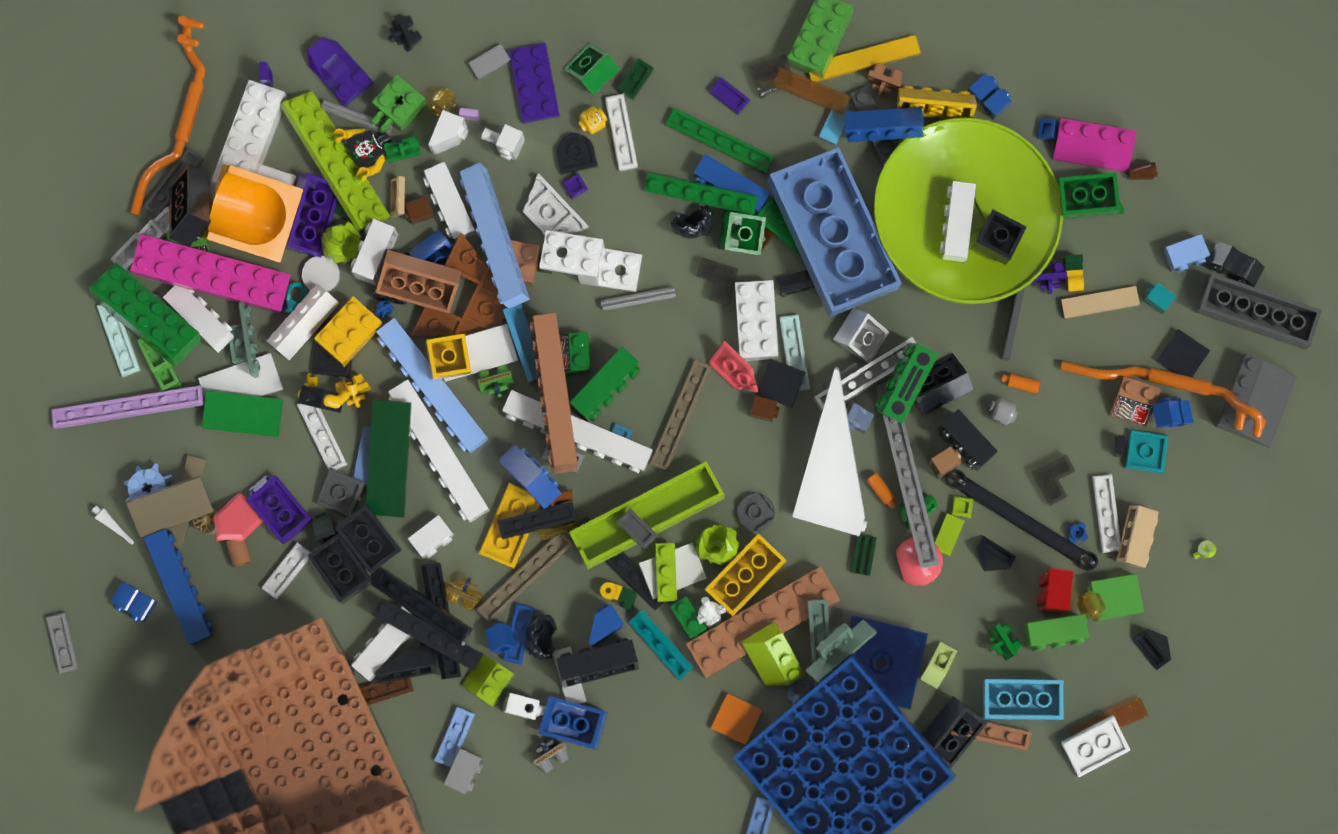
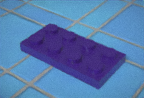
[509,43,560,124]

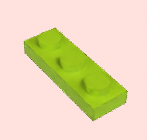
[655,543,677,602]

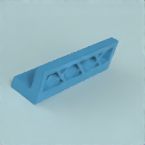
[503,304,541,382]

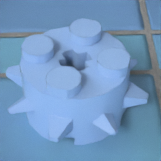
[123,463,173,501]

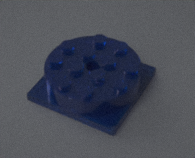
[843,615,928,710]

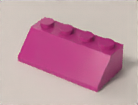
[1053,118,1136,172]

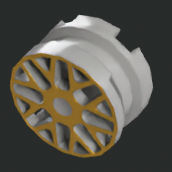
[193,510,218,535]

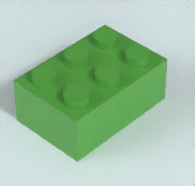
[1023,614,1089,651]

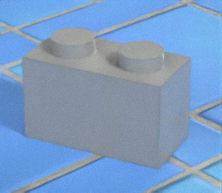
[444,749,484,794]

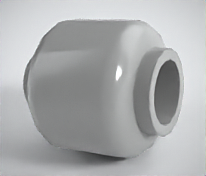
[988,397,1018,426]

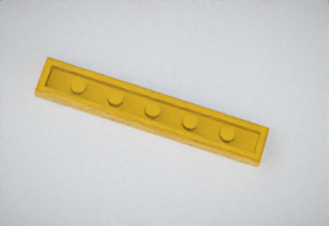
[809,35,921,83]

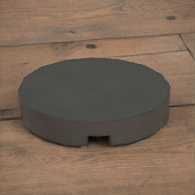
[737,493,775,532]

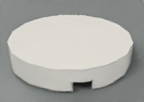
[302,256,340,292]

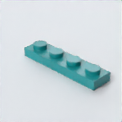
[629,610,694,681]

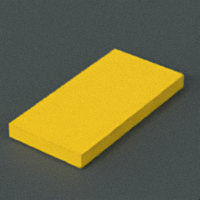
[478,483,541,569]

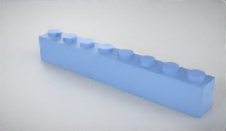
[460,162,530,309]
[376,318,488,454]

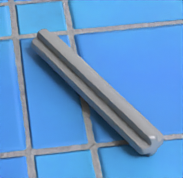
[321,100,393,135]
[601,287,676,311]

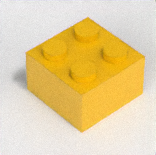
[425,334,471,380]

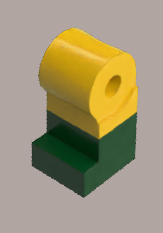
[1063,254,1084,292]
[600,582,638,612]

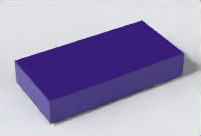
[259,61,273,88]
[709,77,750,115]

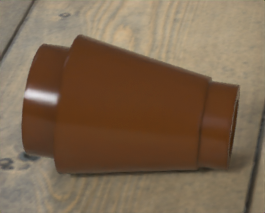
[1129,161,1158,180]

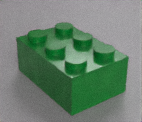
[1057,172,1121,220]

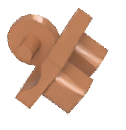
[867,63,902,97]

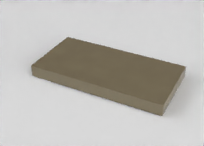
[126,476,214,538]

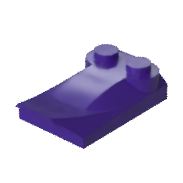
[307,37,374,107]
[246,475,313,544]

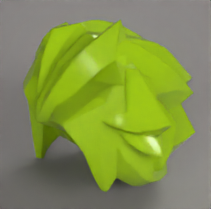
[321,222,362,264]
[695,525,740,566]

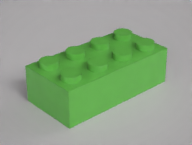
[787,0,854,79]

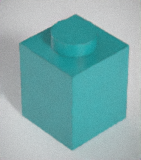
[1144,283,1176,314]

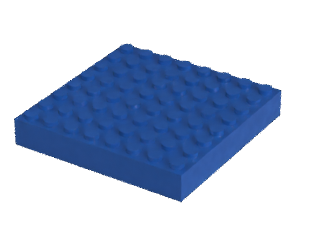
[733,655,956,834]

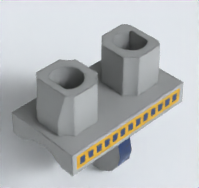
[533,739,569,774]

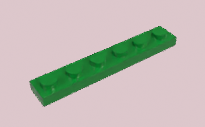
[644,172,758,215]

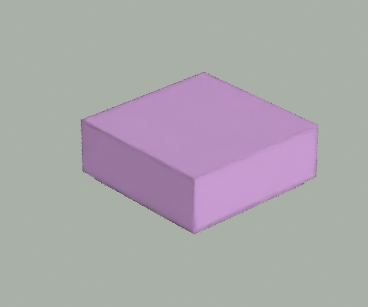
[459,108,480,121]

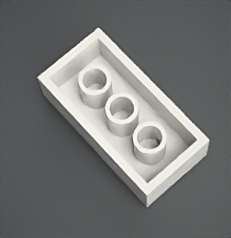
[735,280,778,361]

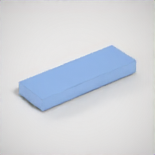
[434,707,475,768]

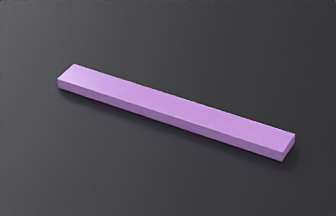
[51,385,204,429]

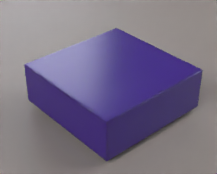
[562,173,588,199]

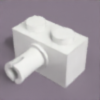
[481,124,525,161]

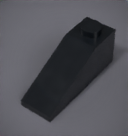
[375,644,436,683]

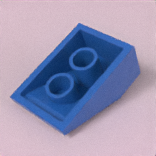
[538,696,608,750]

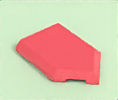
[708,341,758,392]
[213,493,263,541]

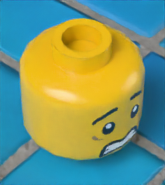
[578,106,607,134]

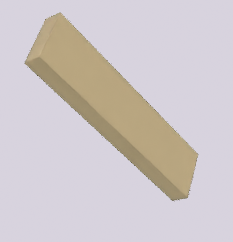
[1060,286,1140,319]

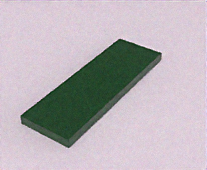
[366,399,412,517]

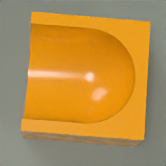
[200,165,303,262]

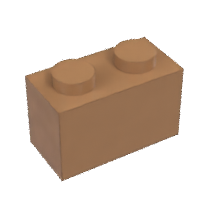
[928,447,962,479]

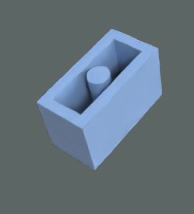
[1163,234,1210,272]

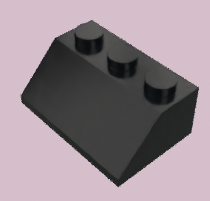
[914,353,974,415]
[922,696,987,768]

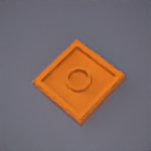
[711,693,762,745]

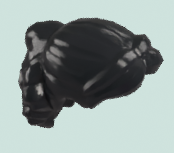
[670,205,715,239]
[525,614,557,660]

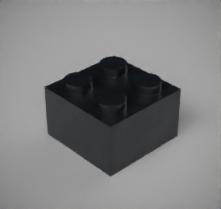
[972,209,1027,265]

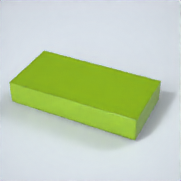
[934,513,965,557]

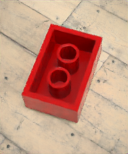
[1036,568,1074,614]

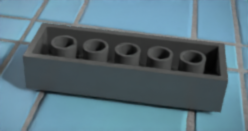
[1196,273,1322,350]

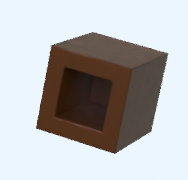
[404,196,435,225]
[750,396,780,422]

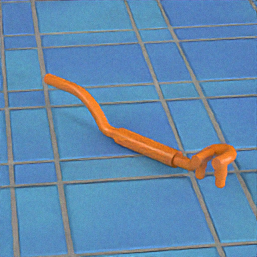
[130,15,205,216]
[1061,361,1266,437]

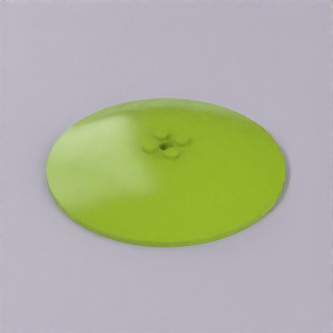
[874,118,1063,304]

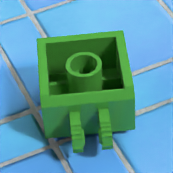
[371,75,427,133]

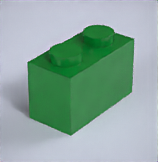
[670,596,707,640]

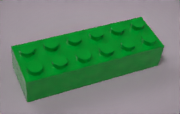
[89,262,201,367]

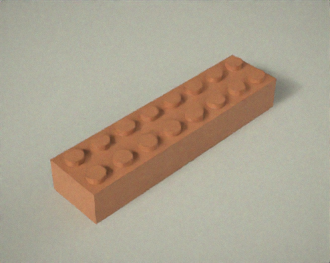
[530,313,577,474]
[686,566,840,679]

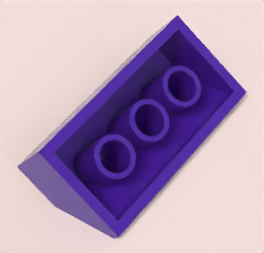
[285,173,338,258]

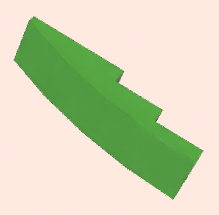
[137,339,184,411]

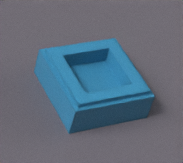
[612,423,633,439]

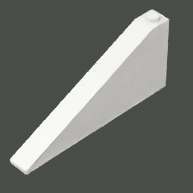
[792,367,867,536]

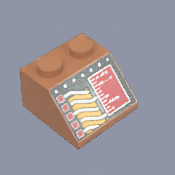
[1110,377,1161,428]

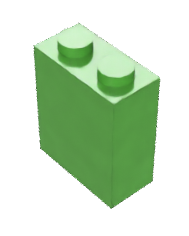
[1086,574,1144,621]

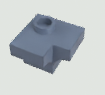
[847,403,874,434]

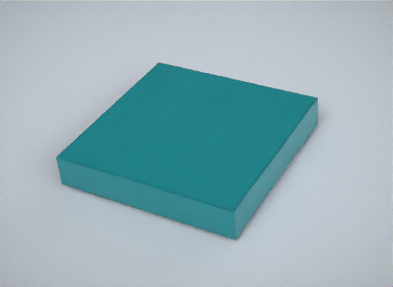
[1125,430,1169,474]

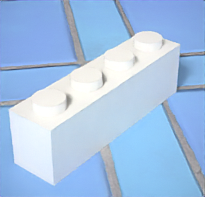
[423,162,476,243]
[940,181,976,262]
[267,284,340,360]
[163,286,235,353]
[351,606,411,681]

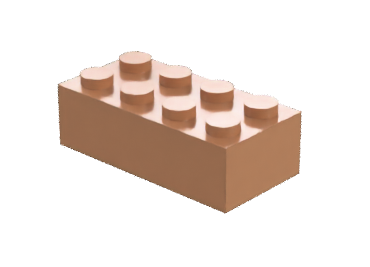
[375,250,462,314]

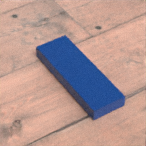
[502,604,535,665]

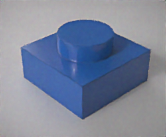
[1037,119,1060,140]

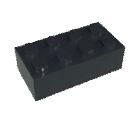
[169,163,211,247]
[556,638,639,688]

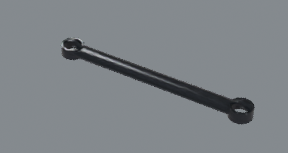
[946,470,1098,571]

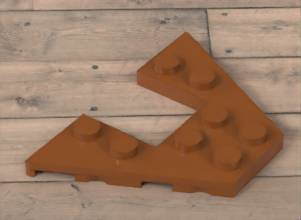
[411,233,508,337]

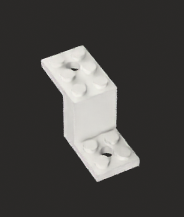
[539,230,642,293]

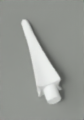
[92,505,134,544]

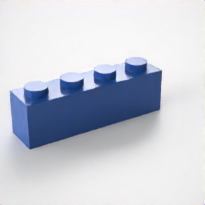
[845,107,924,142]
[694,154,770,214]

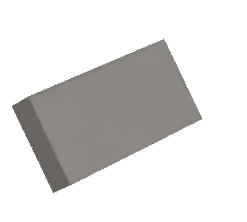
[469,44,511,80]

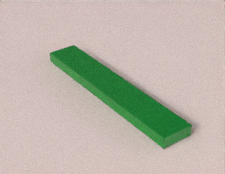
[665,108,775,175]

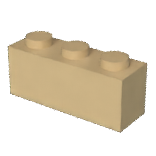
[1116,506,1159,568]

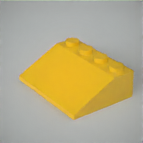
[896,86,977,119]

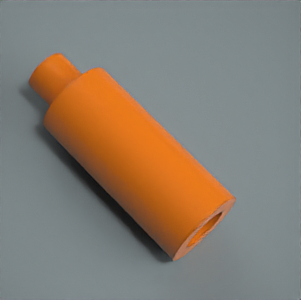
[1001,373,1041,394]
[866,473,897,509]

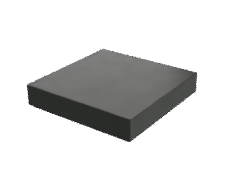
[316,467,366,517]

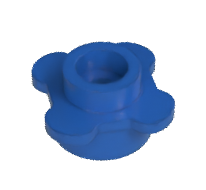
[375,300,394,318]
[1067,522,1088,543]

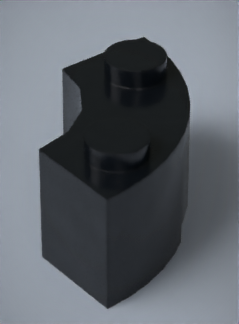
[1207,242,1265,287]

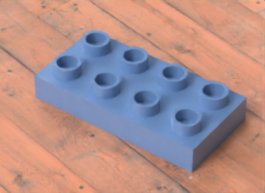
[767,147,902,317]

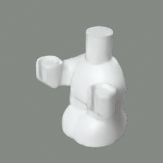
[697,597,726,628]

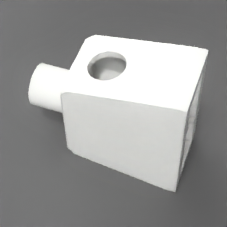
[502,693,546,720]

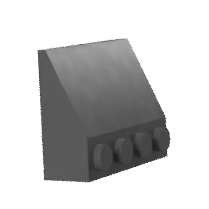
[1216,353,1297,448]

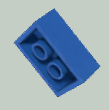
[498,445,562,509]

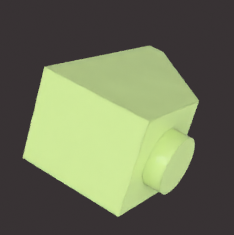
[920,642,957,689]

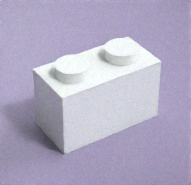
[408,515,454,558]

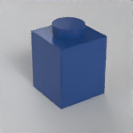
[485,622,516,655]

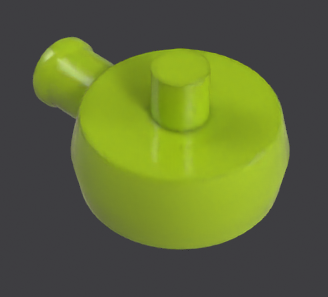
[1193,540,1216,559]

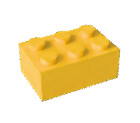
[314,296,383,367]

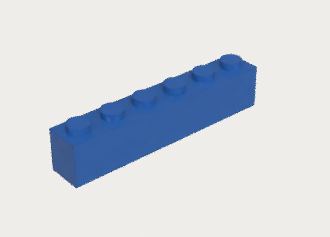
[144,529,214,645]

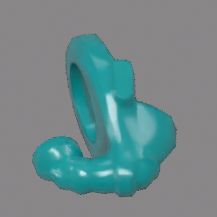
[283,282,307,314]

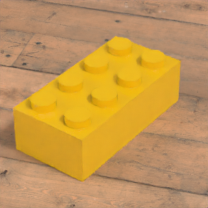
[705,533,787,617]

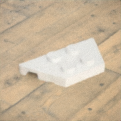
[523,174,589,236]

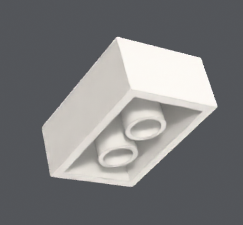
[350,219,399,287]

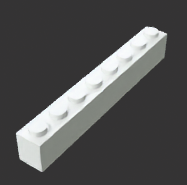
[388,380,490,523]
[502,390,653,474]

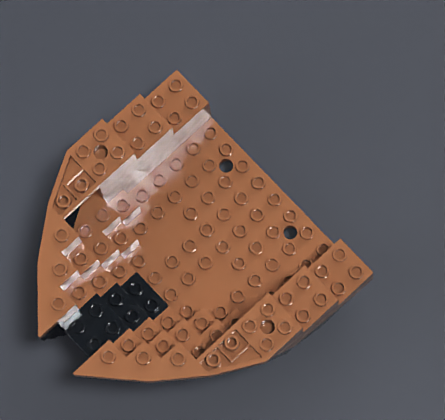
[136,618,425,834]

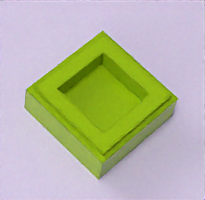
[951,496,973,518]

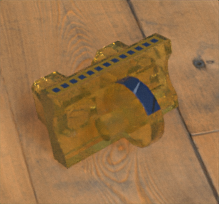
[446,576,483,611]

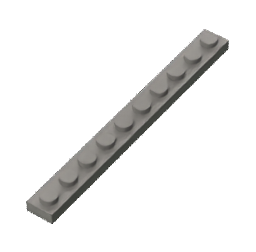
[876,383,940,569]

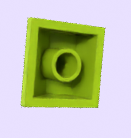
[461,654,515,707]

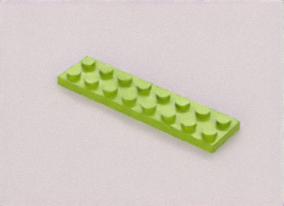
[280,91,390,232]

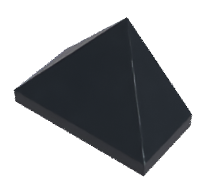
[976,536,1017,571]
[1132,629,1171,670]

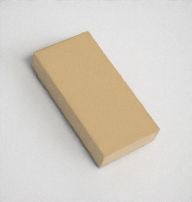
[390,176,405,217]

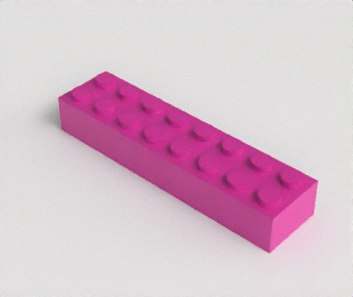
[130,234,290,314]

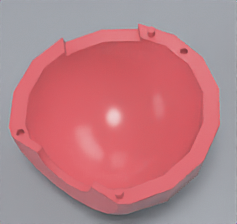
[895,537,943,586]

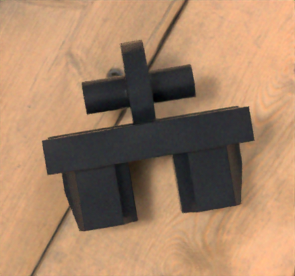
[388,14,422,52]

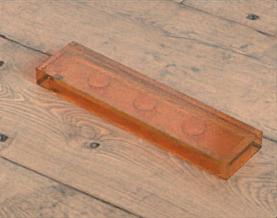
[773,67,850,115]
[1069,698,1148,736]

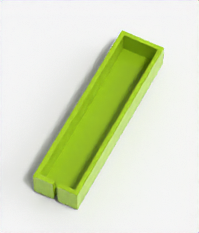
[569,461,725,569]

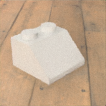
[429,110,468,155]
[833,308,889,364]

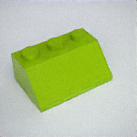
[741,622,805,686]

